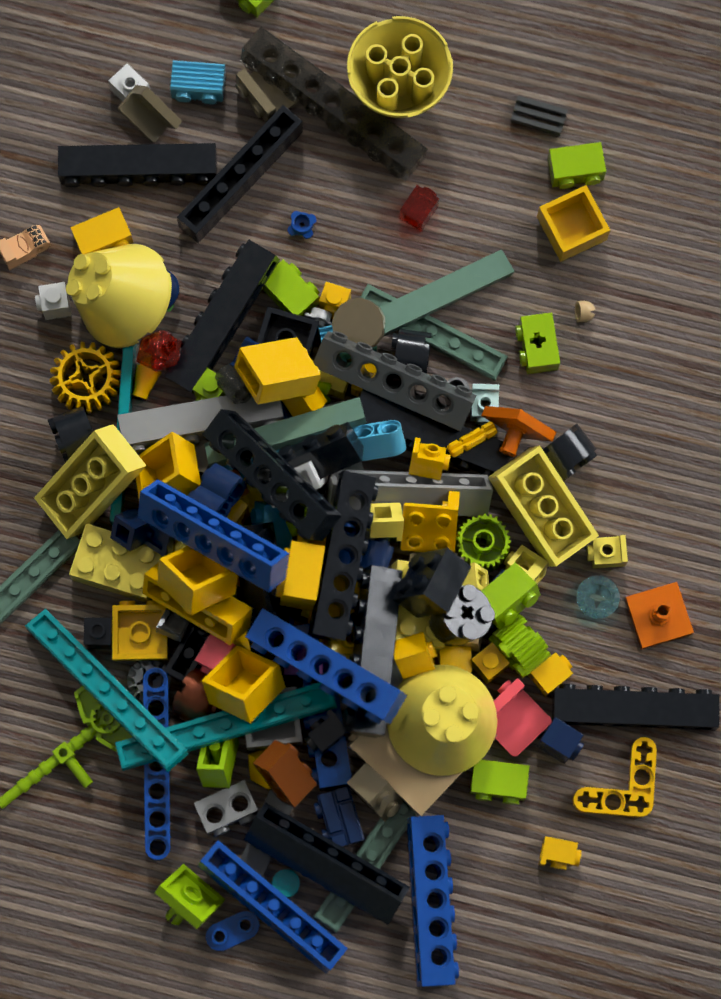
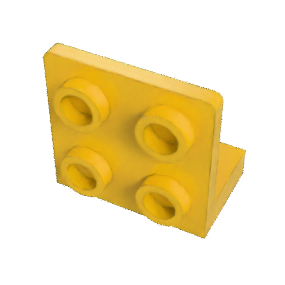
[400,491,460,553]

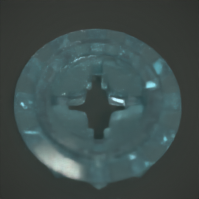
[576,576,620,619]

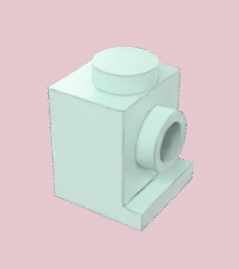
[470,384,499,425]

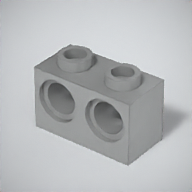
[194,780,258,837]

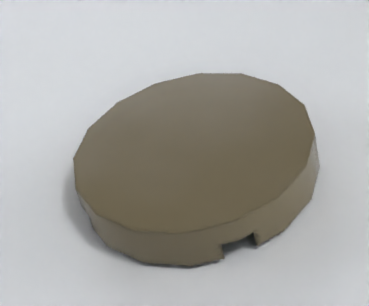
[332,298,386,348]

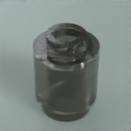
[215,364,252,404]

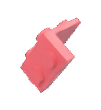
[494,678,552,757]

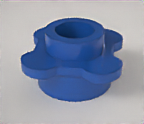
[288,211,316,239]

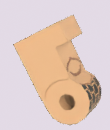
[0,225,51,270]

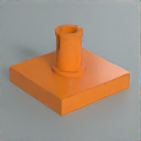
[481,406,556,457]
[625,582,694,650]

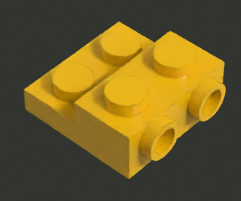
[112,600,168,661]

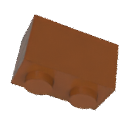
[253,740,317,808]

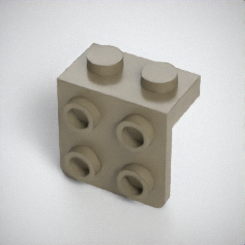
[235,56,307,122]

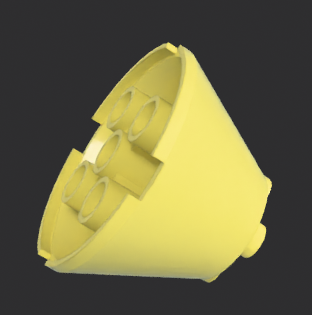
[347,16,453,118]
[66,244,172,348]
[387,665,497,776]

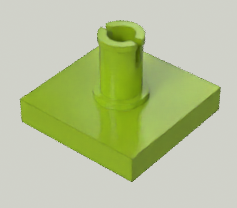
[155,864,226,929]

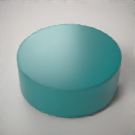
[272,869,300,898]

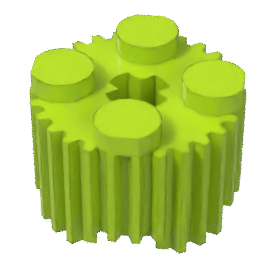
[455,513,511,571]
[488,614,551,678]

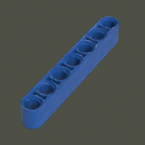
[143,668,170,860]

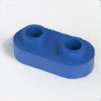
[206,911,260,951]

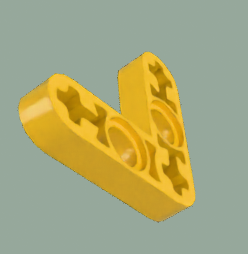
[572,737,657,818]

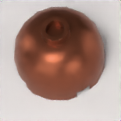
[172,667,222,722]

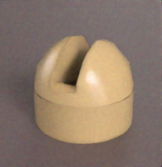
[575,301,595,322]

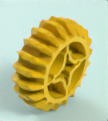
[49,341,121,413]

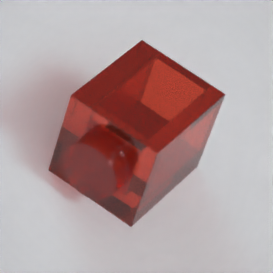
[399,185,439,232]

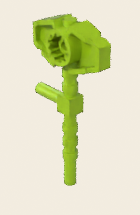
[0,686,132,809]

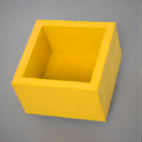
[537,185,610,262]
[136,432,201,498]
[276,541,325,611]
[157,546,237,615]
[202,645,285,723]

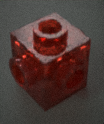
[136,330,182,372]

